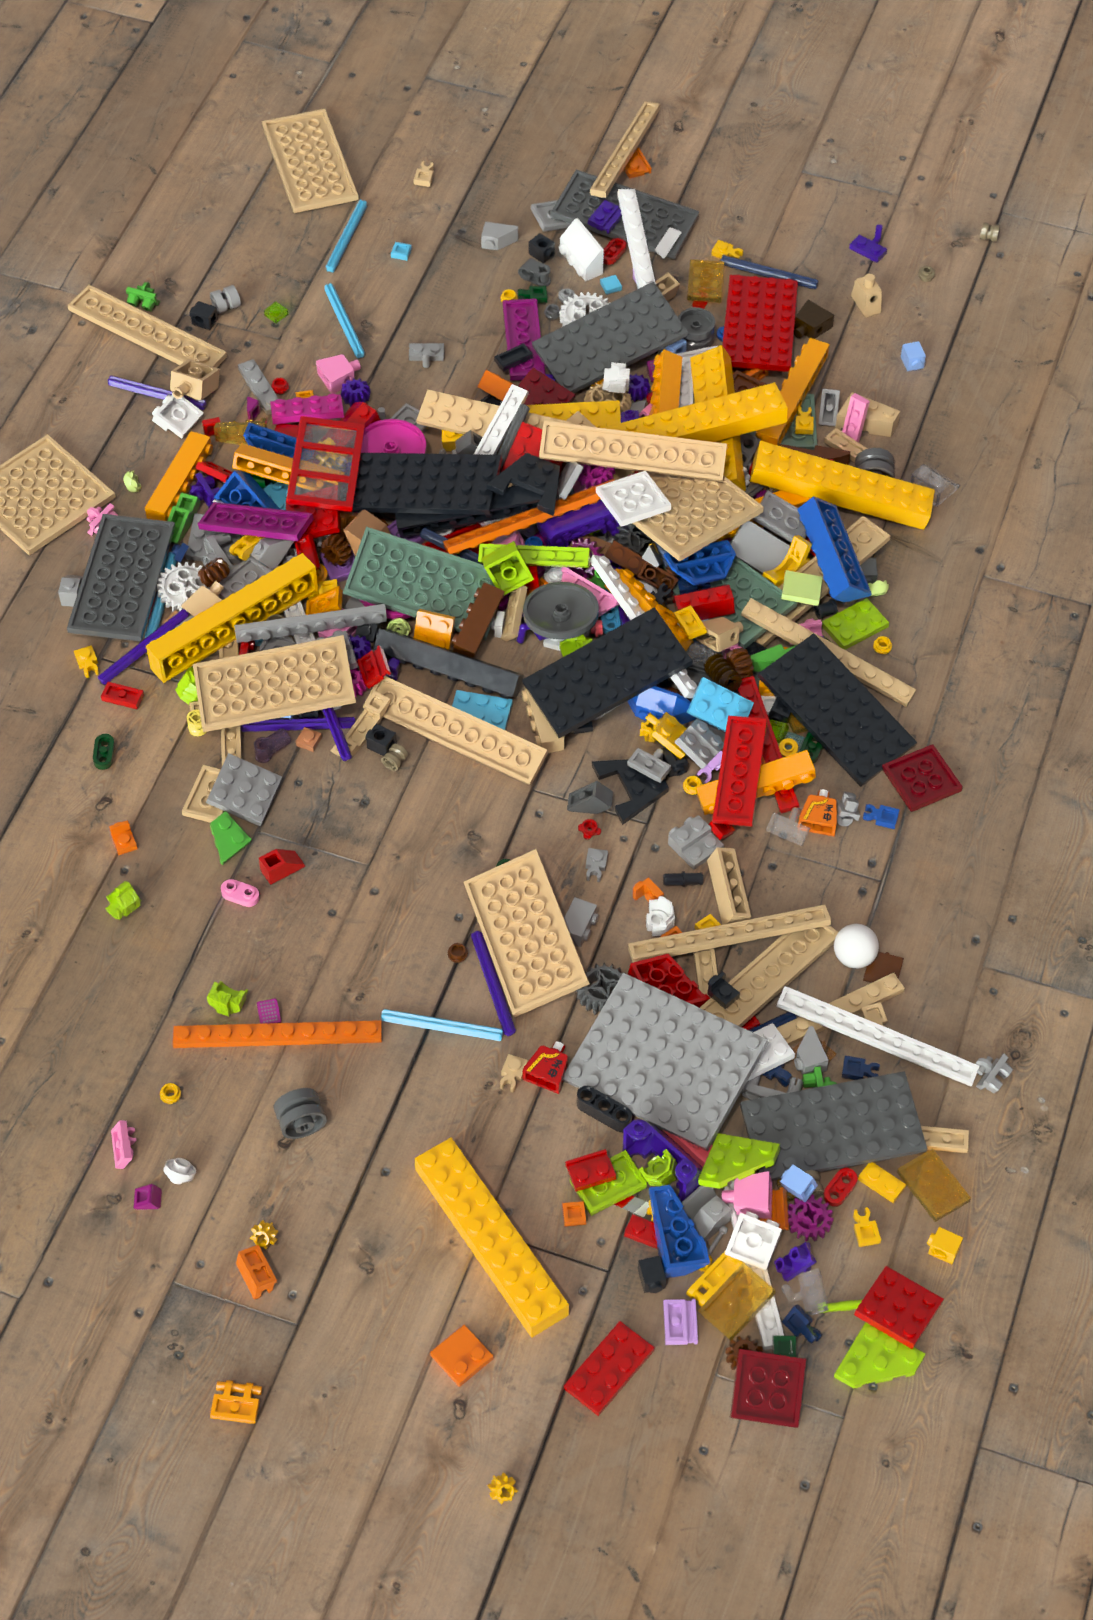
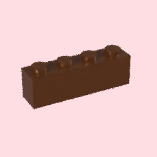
[451,582,505,658]

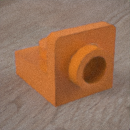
[109,820,137,855]
[633,877,664,902]

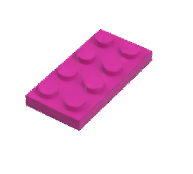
[270,394,344,424]

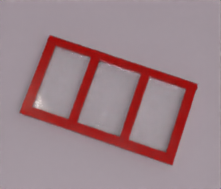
[286,416,365,512]

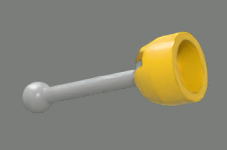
[698,1226,728,1272]

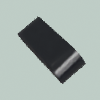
[577,1086,632,1133]

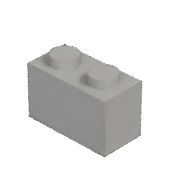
[564,897,599,947]

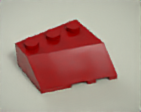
[627,954,710,1008]

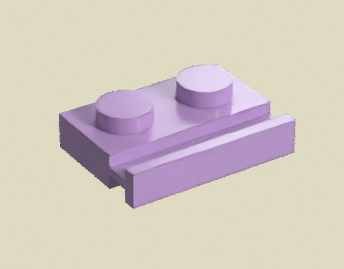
[663,1299,698,1345]

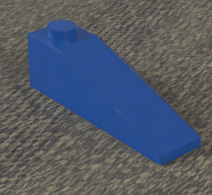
[649,1185,710,1278]

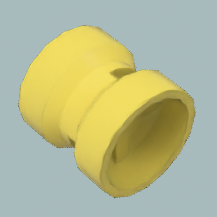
[187,710,206,736]

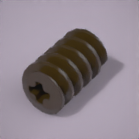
[704,653,742,692]

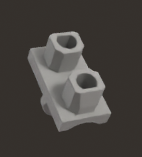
[836,791,860,827]
[976,1054,1013,1093]

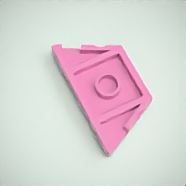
[561,567,619,617]

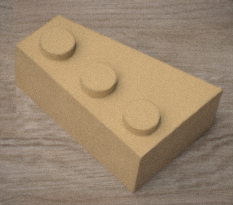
[835,392,900,437]

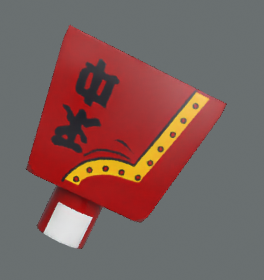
[523,1041,568,1094]

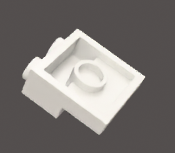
[152,394,204,439]
[725,1211,782,1271]

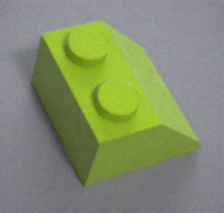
[481,541,534,596]

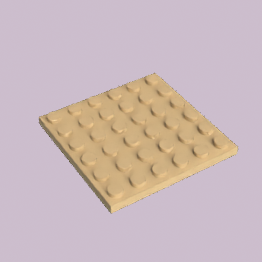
[0,434,116,556]
[633,472,764,562]

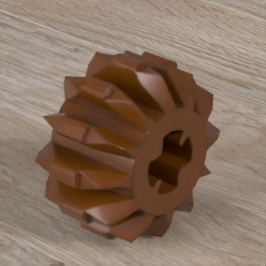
[320,534,352,566]
[198,558,230,587]
[726,647,754,679]
[725,1335,763,1370]

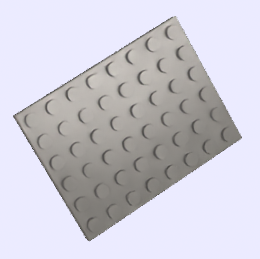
[563,973,769,1151]

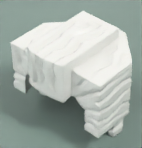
[602,362,630,393]
[646,896,675,937]

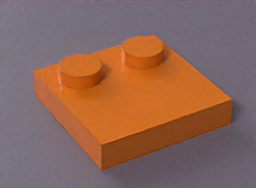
[430,1325,493,1387]

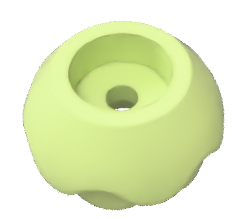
[123,471,141,492]
[868,580,889,596]
[387,618,411,636]

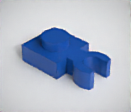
[863,804,900,829]

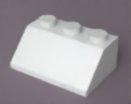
[559,218,604,281]

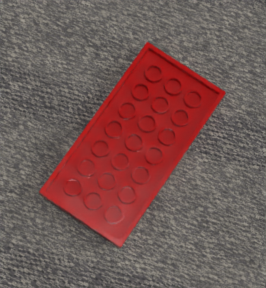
[722,275,798,372]

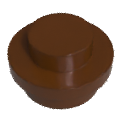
[447,943,468,963]

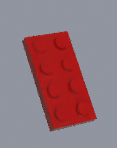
[563,1321,655,1416]

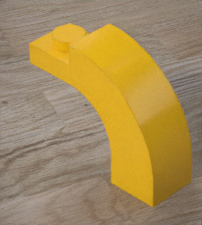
[762,535,812,587]

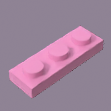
[842,393,870,443]

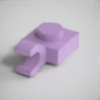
[696,751,723,784]

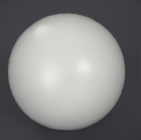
[834,924,879,969]

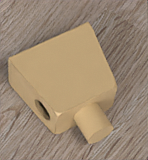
[851,274,882,318]
[181,581,224,617]
[696,617,743,652]

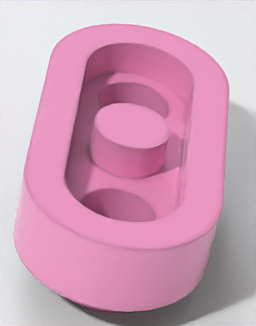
[221,879,260,907]

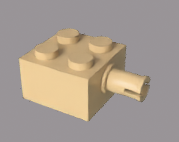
[170,359,220,400]

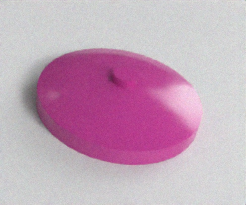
[361,419,427,454]

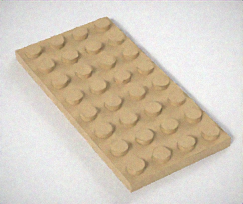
[262,109,358,213]
[193,635,356,732]
[464,849,590,1017]

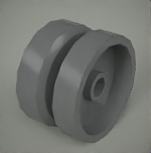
[678,307,715,351]
[855,448,895,478]
[273,1088,327,1139]

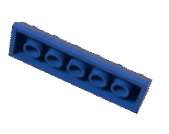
[798,496,872,603]

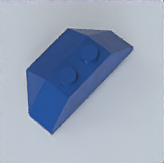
[244,422,316,462]
[663,540,736,586]
[627,686,696,724]

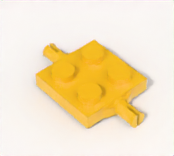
[645,712,687,760]

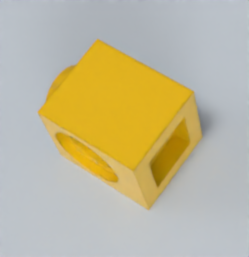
[927,1227,963,1265]

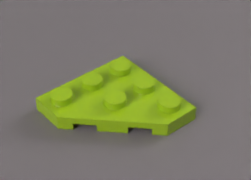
[698,1133,780,1189]
[834,1322,926,1388]

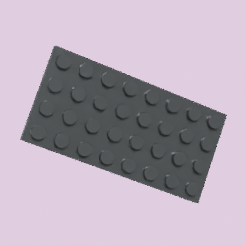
[551,169,699,259]
[532,281,688,393]
[67,514,175,641]
[740,1071,927,1181]

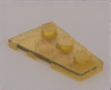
[214,418,267,445]

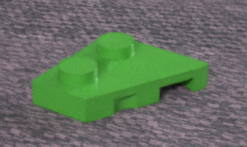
[210,811,252,865]

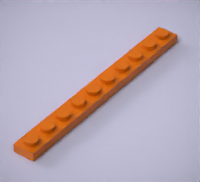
[443,479,615,554]
[173,1020,382,1048]

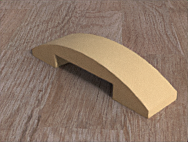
[331,690,391,761]

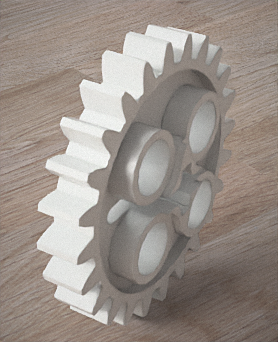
[559,292,611,327]
[157,562,210,614]

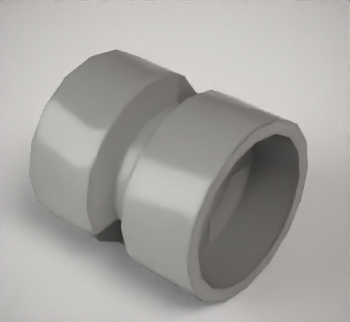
[210,285,241,314]

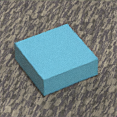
[391,242,412,261]
[600,275,622,295]

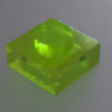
[264,301,288,324]
[770,720,789,743]

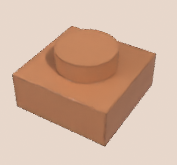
[296,727,322,752]

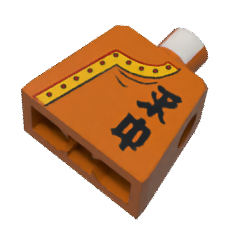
[797,789,837,837]

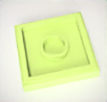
[781,570,823,606]

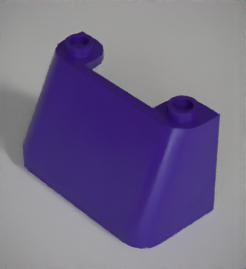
[536,500,620,547]
[622,1119,703,1202]

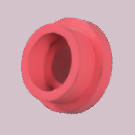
[591,620,603,637]

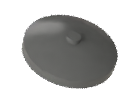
[523,582,599,640]

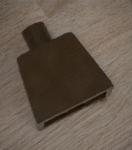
[794,299,834,339]

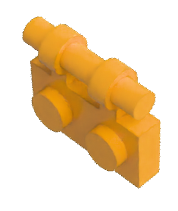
[210,1380,262,1424]

